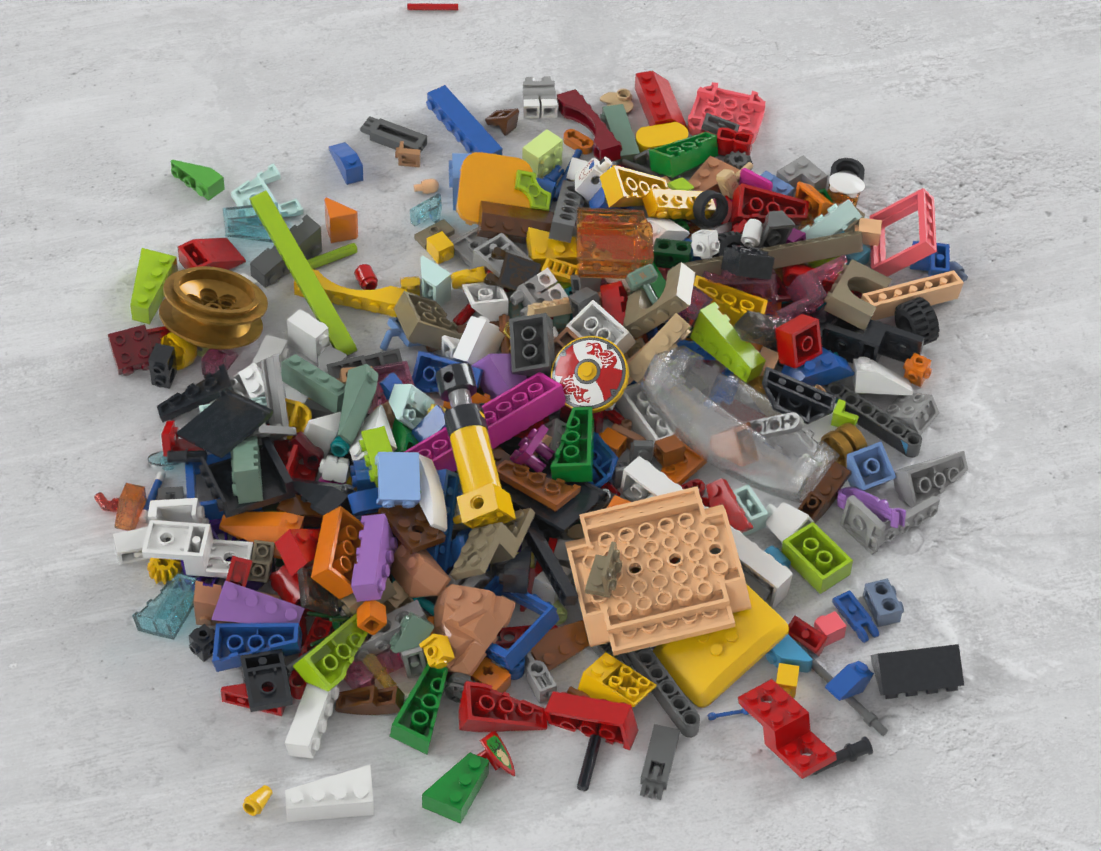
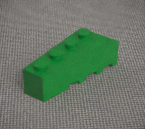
[649,132,718,178]
[389,663,448,755]

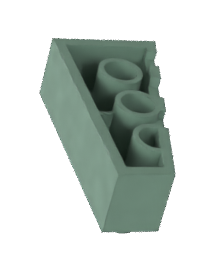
[230,436,263,504]

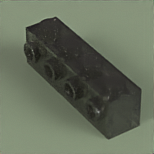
[733,311,789,348]

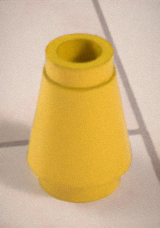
[243,785,273,816]

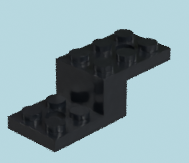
[822,320,925,364]
[240,649,293,712]

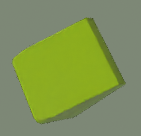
[667,178,694,191]

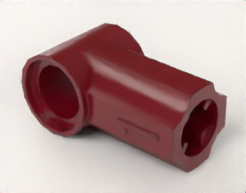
[288,431,324,470]

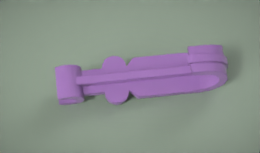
[837,487,906,528]

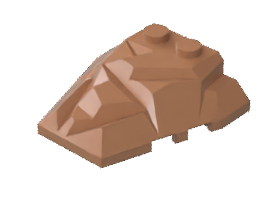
[433,584,516,676]

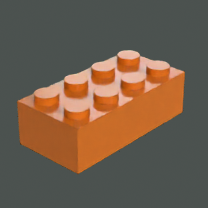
[311,506,364,599]

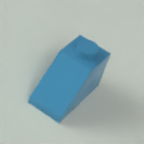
[765,634,813,673]

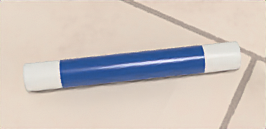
[139,472,165,522]

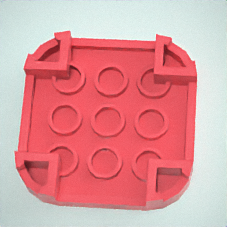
[687,82,766,143]

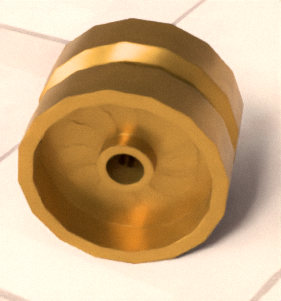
[820,423,868,468]

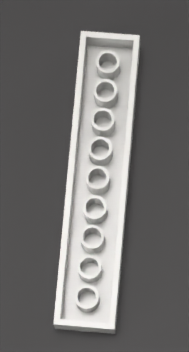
[620,456,793,609]

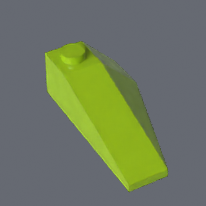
[293,613,368,692]

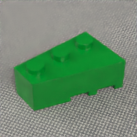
[422,752,489,824]

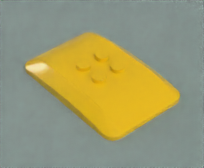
[653,584,789,708]

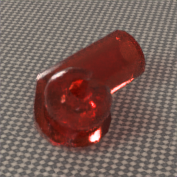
[94,492,122,512]

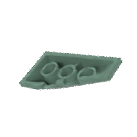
[338,364,378,445]

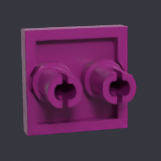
[509,425,555,472]

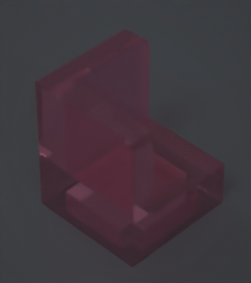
[367,649,404,678]

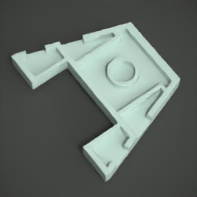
[231,164,304,221]

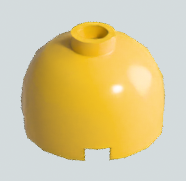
[161,332,197,370]

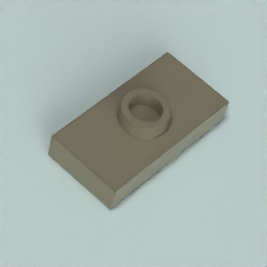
[414,219,455,250]

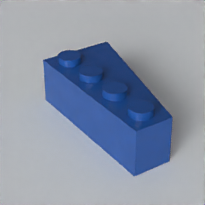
[212,623,303,672]

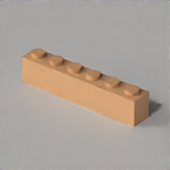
[861,270,964,321]

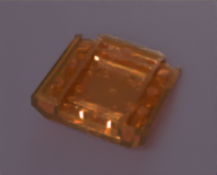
[576,207,654,279]

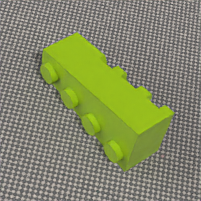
[130,248,178,324]

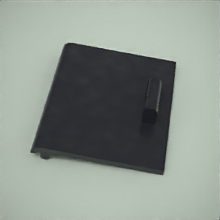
[176,388,273,459]
[502,456,607,533]

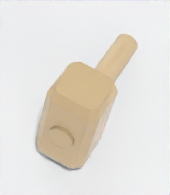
[716,162,753,200]

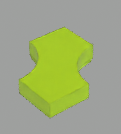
[515,170,551,211]

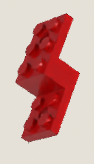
[738,679,837,779]

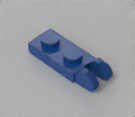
[832,590,879,643]

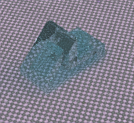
[410,193,442,226]

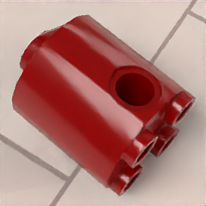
[269,565,328,618]

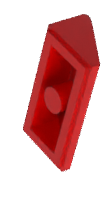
[788,615,829,656]

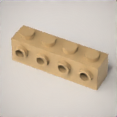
[628,313,692,384]

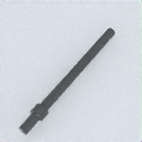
[802,648,888,736]

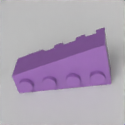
[351,514,398,602]
[211,580,304,623]

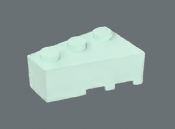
[800,199,862,240]

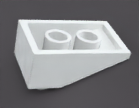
[852,357,913,395]
[349,405,397,460]

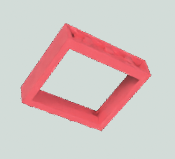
[869,188,937,277]

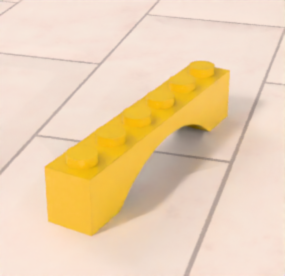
[294,269,408,317]

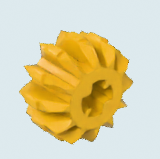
[147,558,182,585]

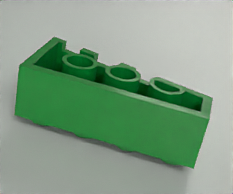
[551,407,594,482]

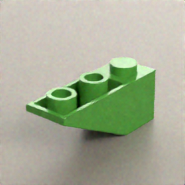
[170,159,225,201]

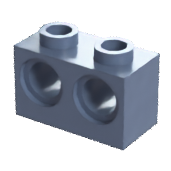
[863,578,904,627]

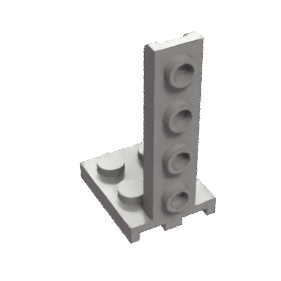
[248,354,297,445]
[840,495,940,555]

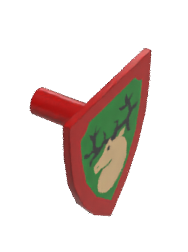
[477,730,516,776]

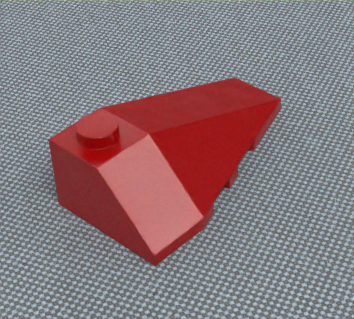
[458,681,547,732]

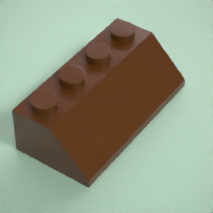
[477,201,553,244]

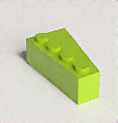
[690,302,766,383]

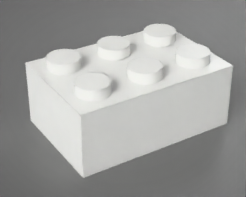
[566,300,636,355]

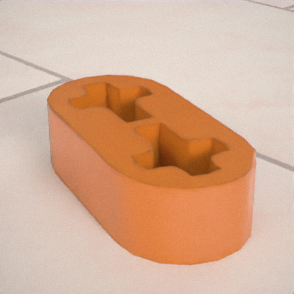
[563,129,593,155]

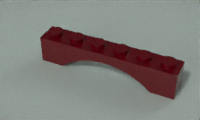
[557,89,622,162]

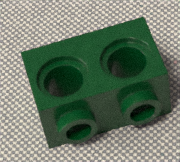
[652,238,693,268]

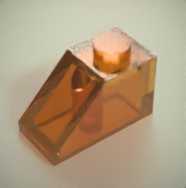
[114,483,147,531]

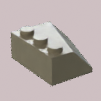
[394,291,463,350]

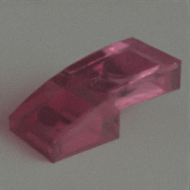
[702,270,747,284]

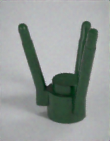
[307,611,352,647]

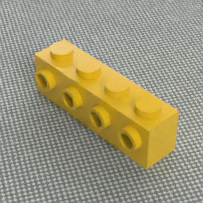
[642,189,716,220]

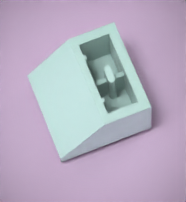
[420,256,451,307]
[389,384,435,430]
[733,484,768,536]

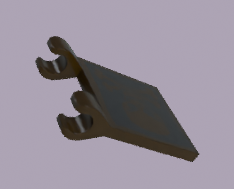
[484,247,541,292]

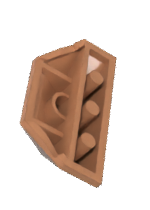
[391,544,451,598]

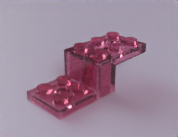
[766,255,848,330]

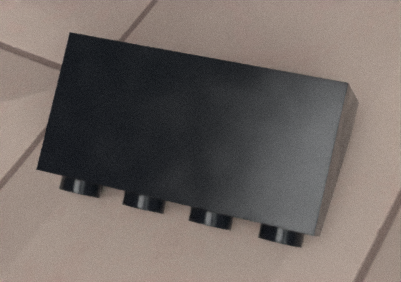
[871,644,964,699]

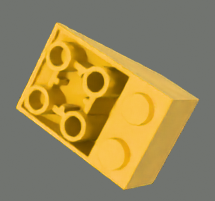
[577,652,657,707]

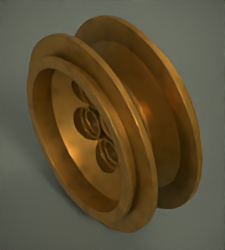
[159,266,268,349]

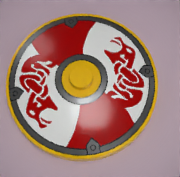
[551,336,629,413]

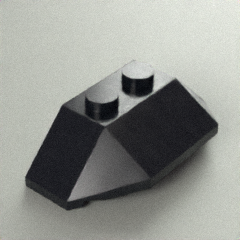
[762,366,836,425]

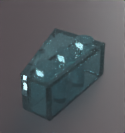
[222,202,279,243]
[132,574,197,640]

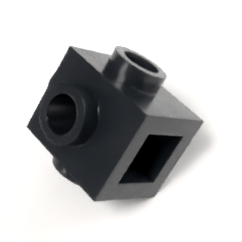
[189,624,215,662]

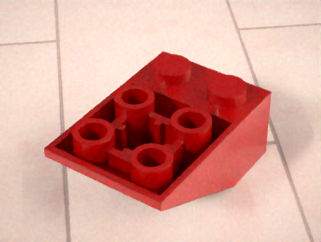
[177,238,246,270]

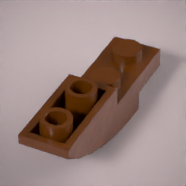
[798,461,852,523]

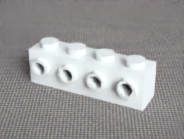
[285,683,339,759]

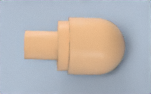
[414,179,439,194]

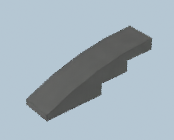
[326,349,404,379]

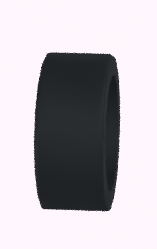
[830,158,865,181]
[693,190,729,227]

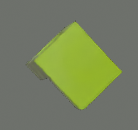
[831,399,859,427]

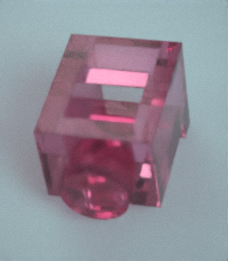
[344,660,375,689]

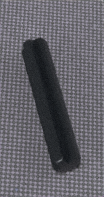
[577,734,601,791]

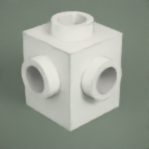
[691,230,720,259]

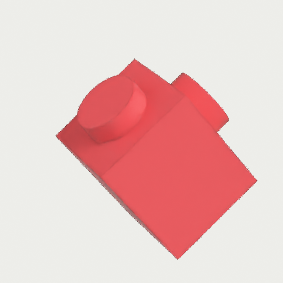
[814,611,847,647]

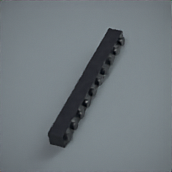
[524,519,578,606]

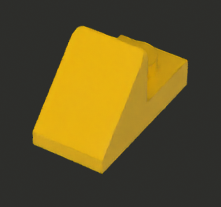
[400,276,420,296]

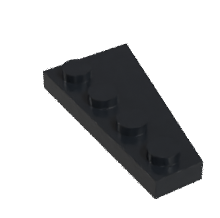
[157,363,234,423]

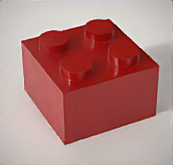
[775,314,822,369]

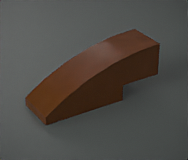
[335,685,405,715]

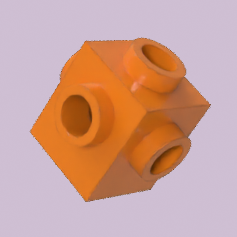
[903,353,932,387]

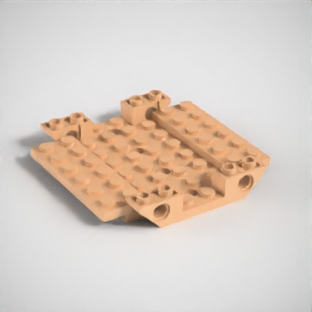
[565,487,751,656]

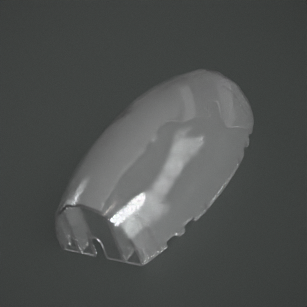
[641,345,840,503]

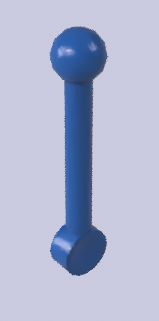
[707,708,749,721]

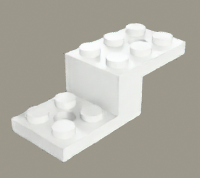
[142,520,254,578]

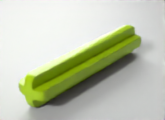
[307,243,358,269]

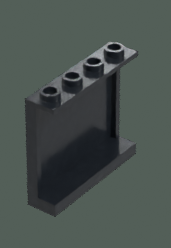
[199,436,296,518]

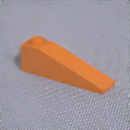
[219,512,304,559]

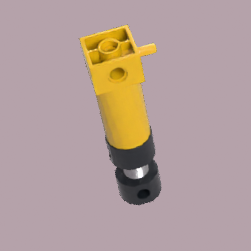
[435,363,516,529]

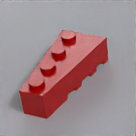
[730,183,809,225]

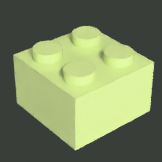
[522,129,563,179]

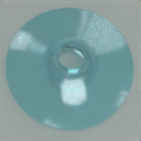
[148,451,181,470]

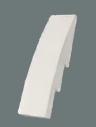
[419,454,447,532]

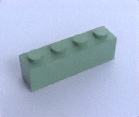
[600,104,640,165]
[281,354,346,413]

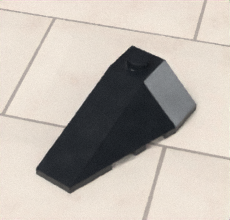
[292,478,357,515]

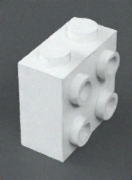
[287,309,329,363]

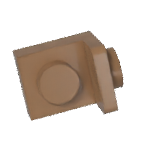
[395,141,421,167]

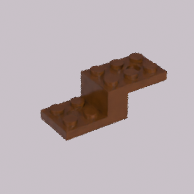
[362,503,446,554]

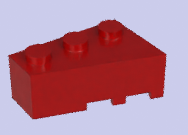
[600,281,634,338]

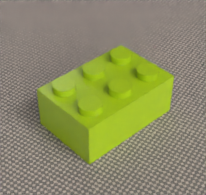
[781,522,853,594]

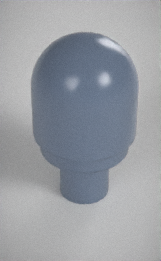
[950,261,968,282]

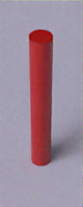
[407,3,458,10]

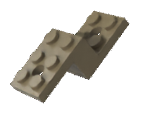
[450,508,535,580]

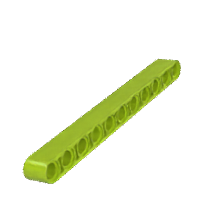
[249,190,358,356]

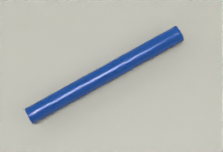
[553,149,582,202]

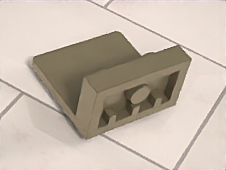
[585,542,622,598]

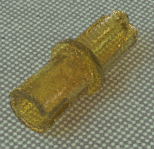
[363,653,397,688]

